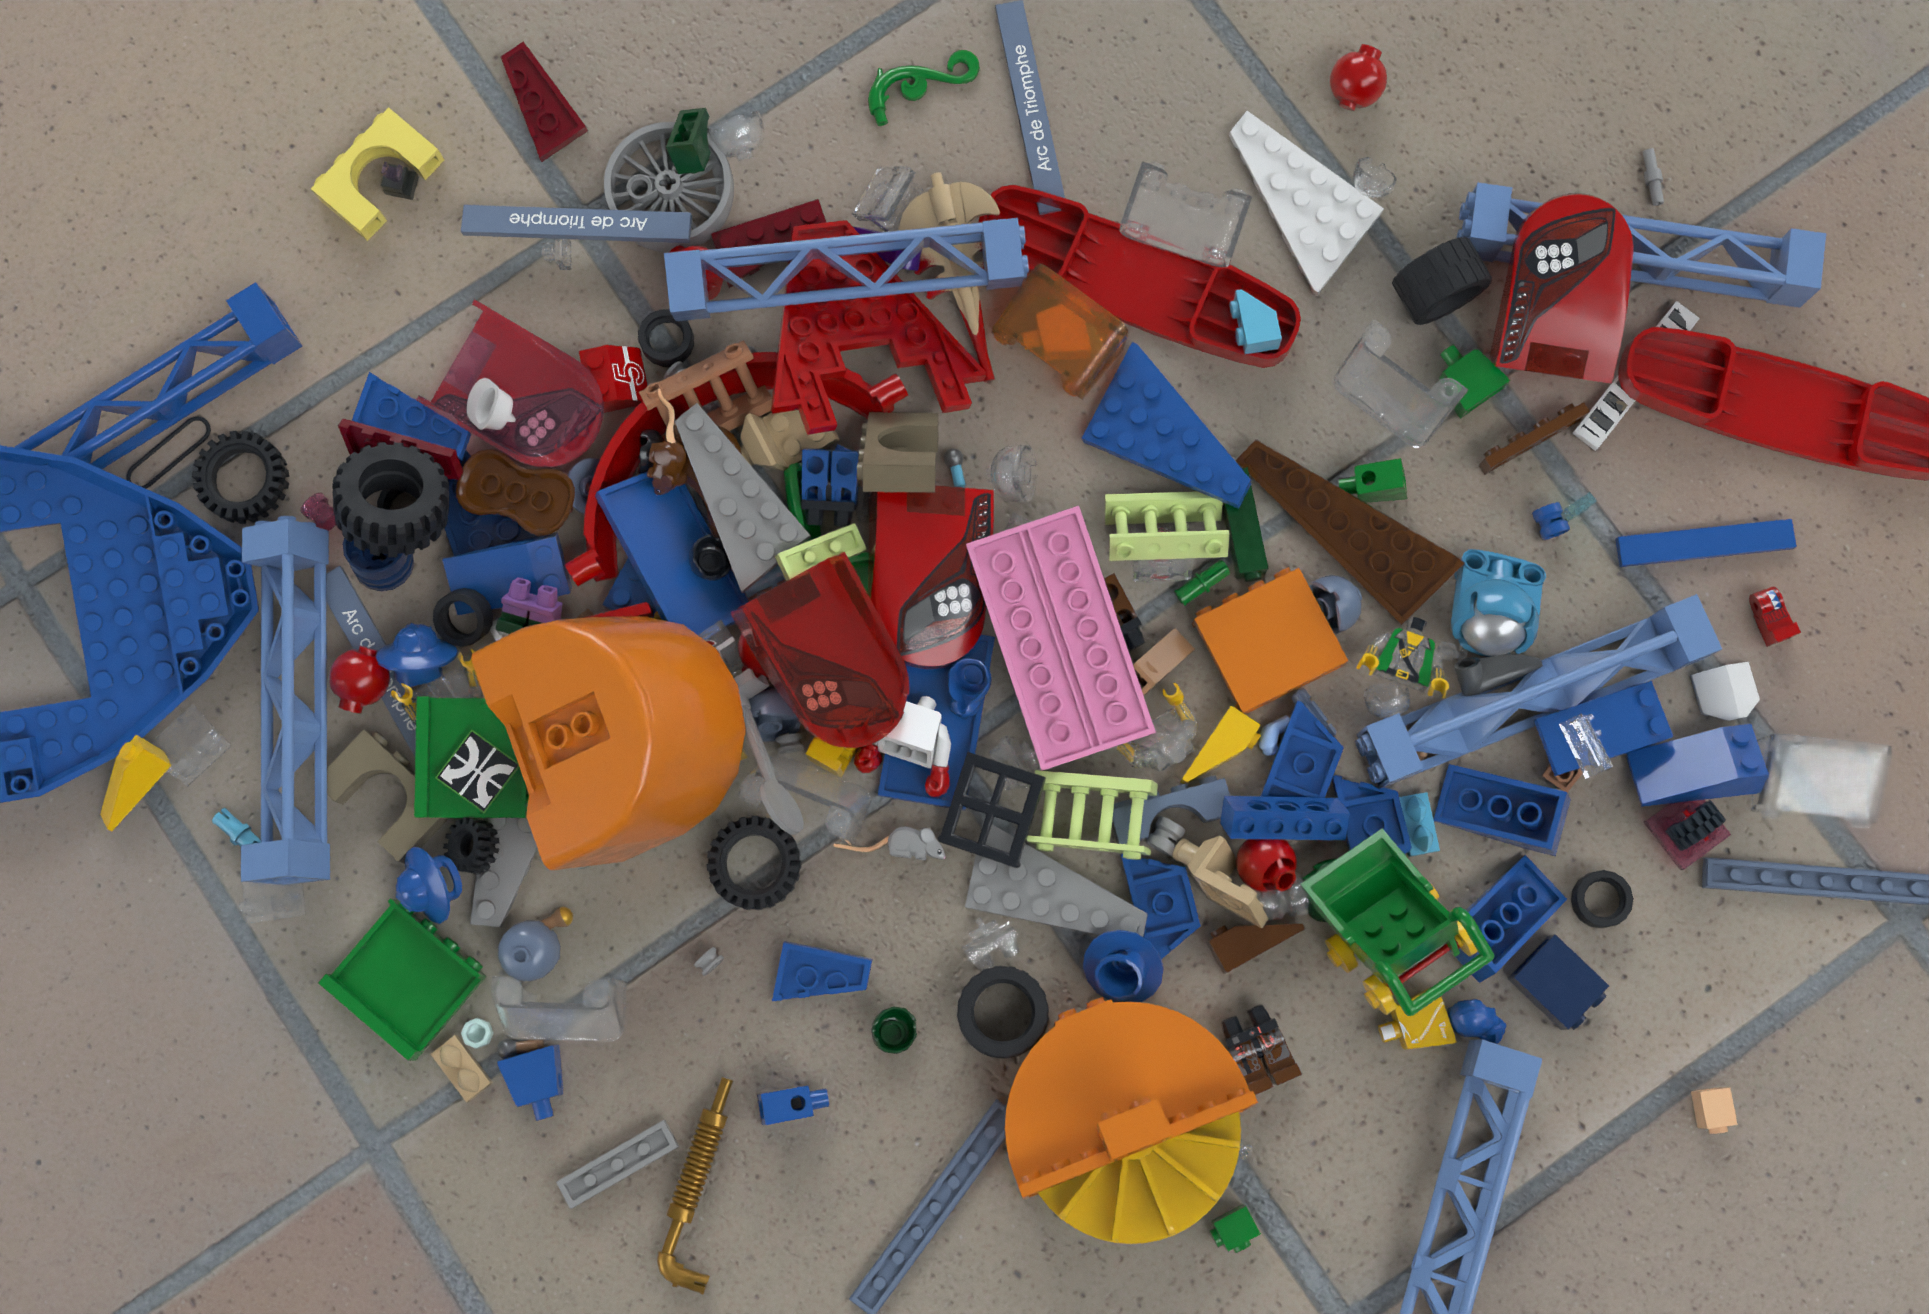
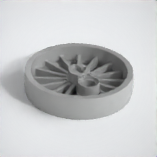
[604,122,734,253]

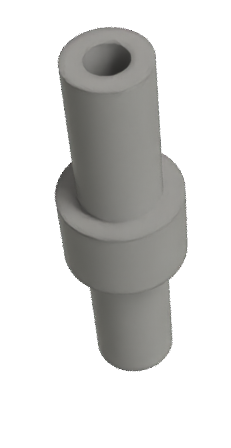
[1643,148,1664,206]

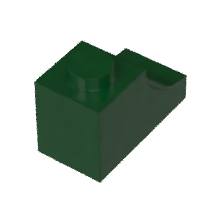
[666,107,711,174]

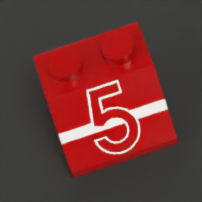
[579,345,648,415]

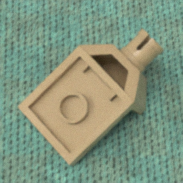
[740,410,840,471]
[1173,836,1268,928]

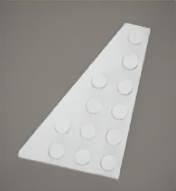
[1229,111,1384,296]

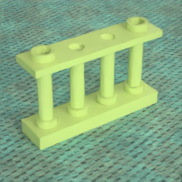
[1104,491,1229,561]
[1027,770,1158,860]

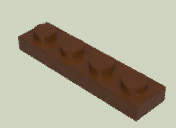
[1479,402,1590,475]

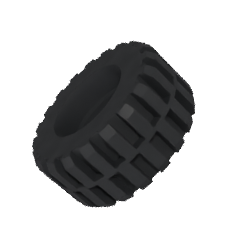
[332,442,449,557]

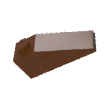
[1206,924,1306,974]

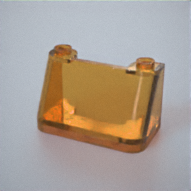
[991,264,1129,400]

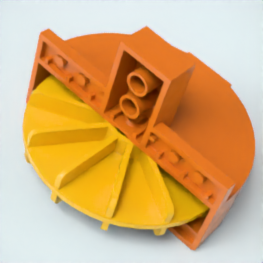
[1005,997,1258,1244]

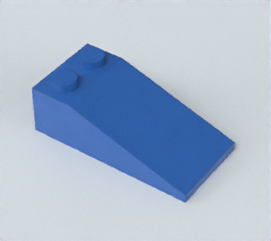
[442,532,572,616]
[1534,681,1673,776]
[1626,724,1769,807]
[1433,764,1571,857]
[1443,855,1567,983]

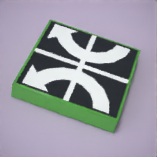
[435,730,519,813]

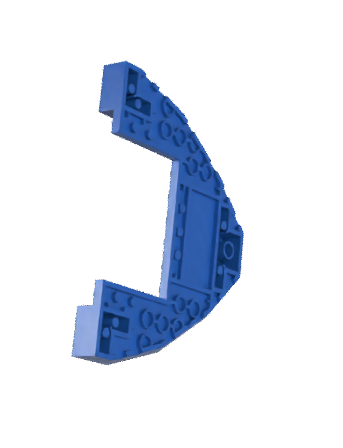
[0,445,259,803]

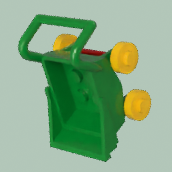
[1301,828,1494,1016]

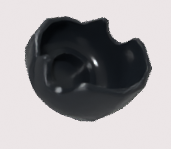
[638,429,665,475]
[689,534,731,581]

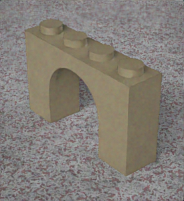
[857,412,939,492]
[314,730,449,864]

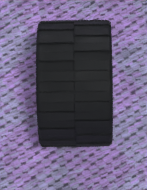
[1392,237,1492,325]
[957,965,1049,1059]

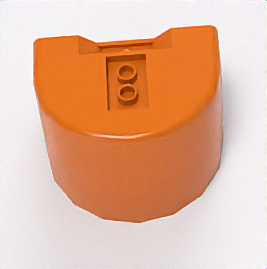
[471,617,746,870]

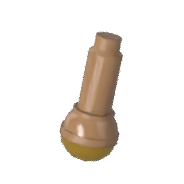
[540,907,573,929]

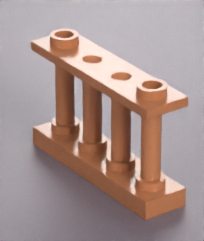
[639,340,772,443]

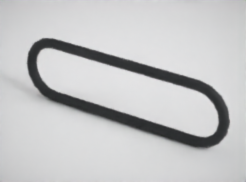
[126,416,211,489]

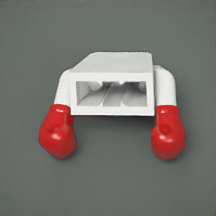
[854,696,951,797]

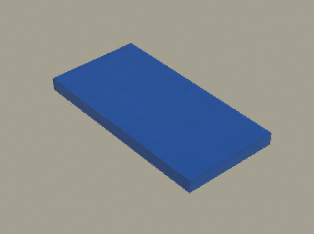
[595,472,751,638]
[878,626,995,811]

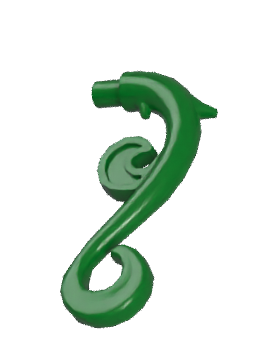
[868,50,980,126]

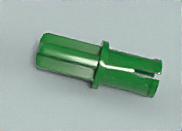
[1174,560,1230,606]

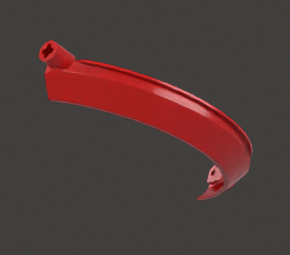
[564,352,908,587]

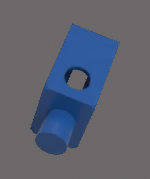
[497,1045,563,1121]
[757,1085,829,1125]

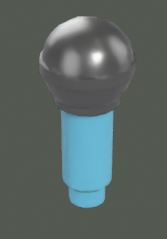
[944,448,966,493]

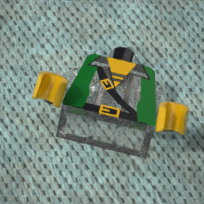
[1356,617,1449,699]

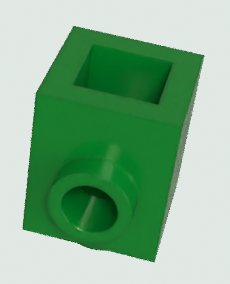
[1210,1204,1261,1253]

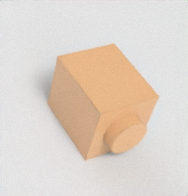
[1691,1087,1738,1134]

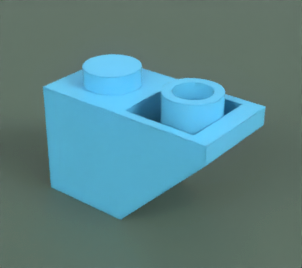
[1230,289,1282,354]

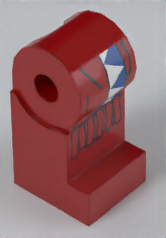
[1749,586,1801,647]

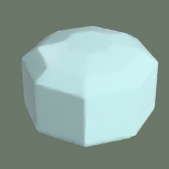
[461,1018,494,1049]

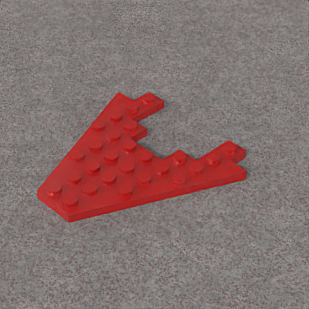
[771,220,987,435]

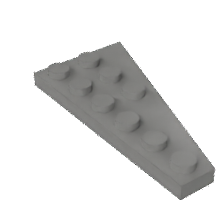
[675,403,811,593]
[470,790,538,927]
[965,820,1148,937]

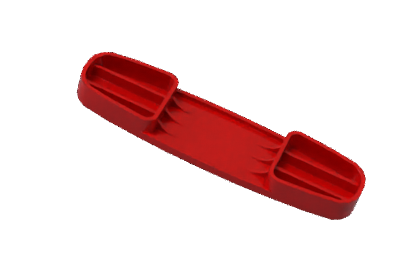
[978,185,1301,368]
[1618,327,1929,481]

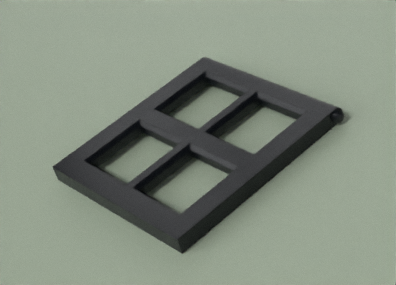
[937,752,1046,868]

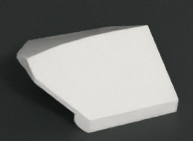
[1690,662,1760,721]

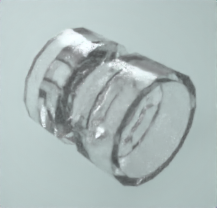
[1258,876,1308,921]

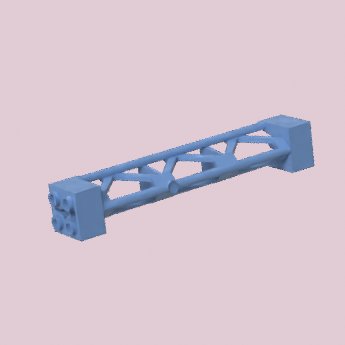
[1399,1039,1542,1314]

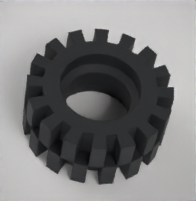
[443,817,499,874]

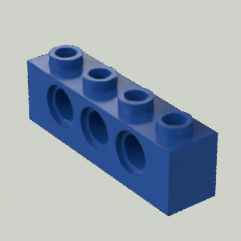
[1220,796,1350,840]

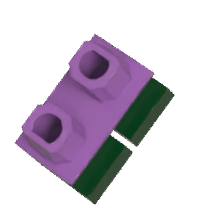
[495,578,563,634]

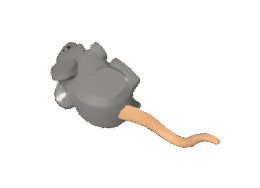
[833,827,945,861]

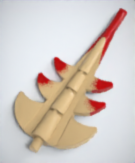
[899,172,1000,382]

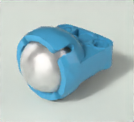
[1450,549,1546,657]

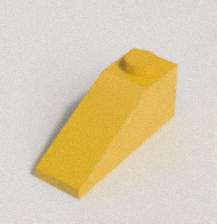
[1180,706,1261,784]
[100,735,172,832]

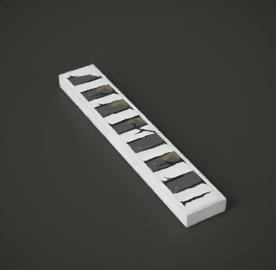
[1572,301,1700,451]

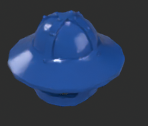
[376,623,458,687]
[395,847,462,924]
[1083,930,1164,1002]

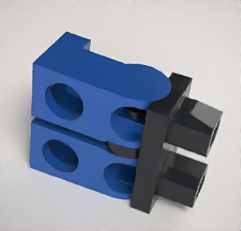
[801,448,859,527]

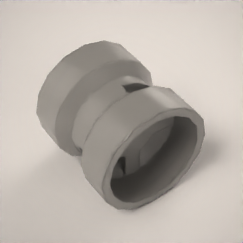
[1146,816,1186,857]

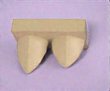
[431,1035,493,1102]

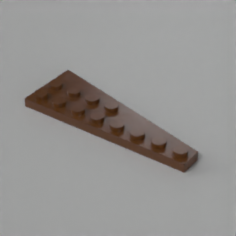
[1235,439,1465,625]

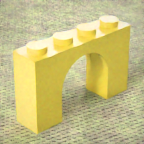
[311,107,444,241]

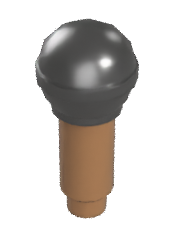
[497,1039,545,1059]

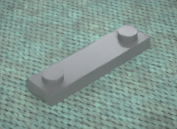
[556,1120,680,1209]

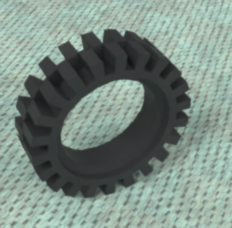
[192,431,290,524]
[706,816,802,910]

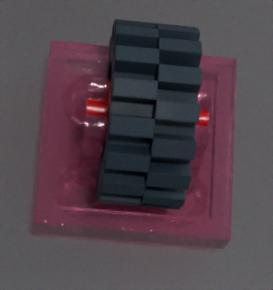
[1644,800,1731,870]

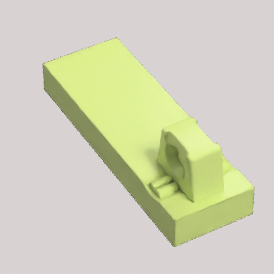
[775,523,867,583]

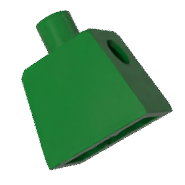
[1439,344,1510,419]
[1339,458,1408,503]

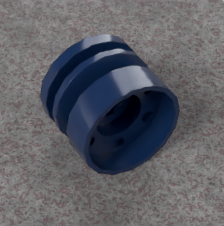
[342,538,415,592]

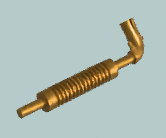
[657,1077,733,1295]

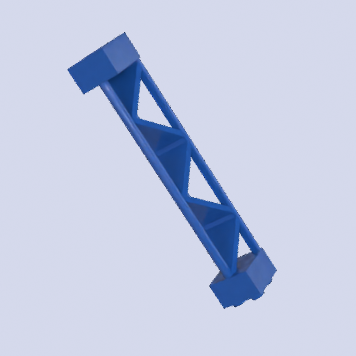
[13,282,302,469]

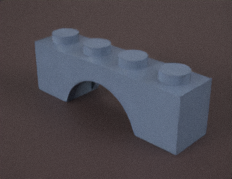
[1112,775,1230,844]

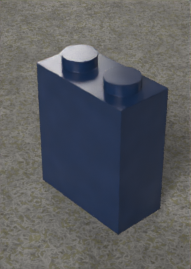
[1507,934,1609,1030]

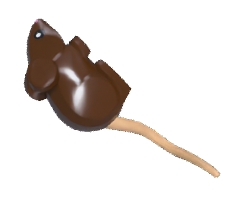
[647,389,688,495]

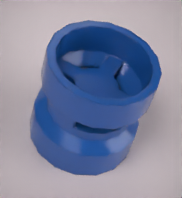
[1532,502,1570,540]

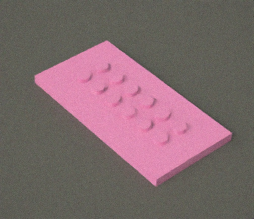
[966,506,1156,771]

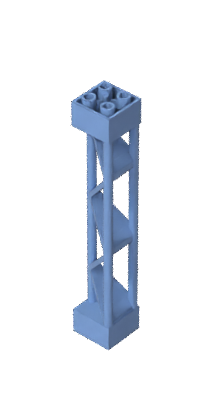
[1457,182,1826,308]
[664,218,1029,321]
[241,516,330,885]
[1355,594,1722,788]

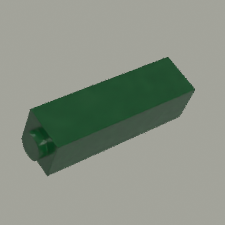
[1222,467,1269,582]

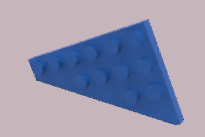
[1082,342,1252,509]

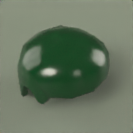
[871,1006,917,1054]

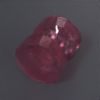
[300,492,336,531]

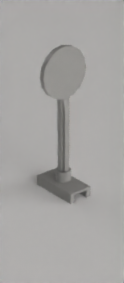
[734,668,804,835]

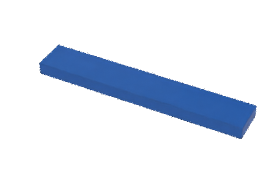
[1615,519,1797,567]

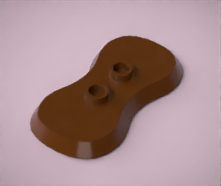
[456,449,575,535]

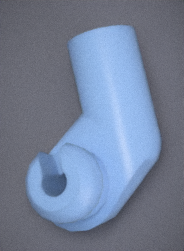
[1258,715,1289,756]

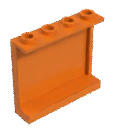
[1192,567,1348,715]

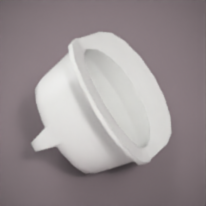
[466,378,516,430]

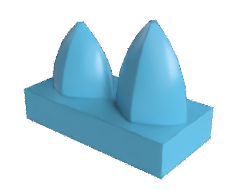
[1399,792,1440,857]

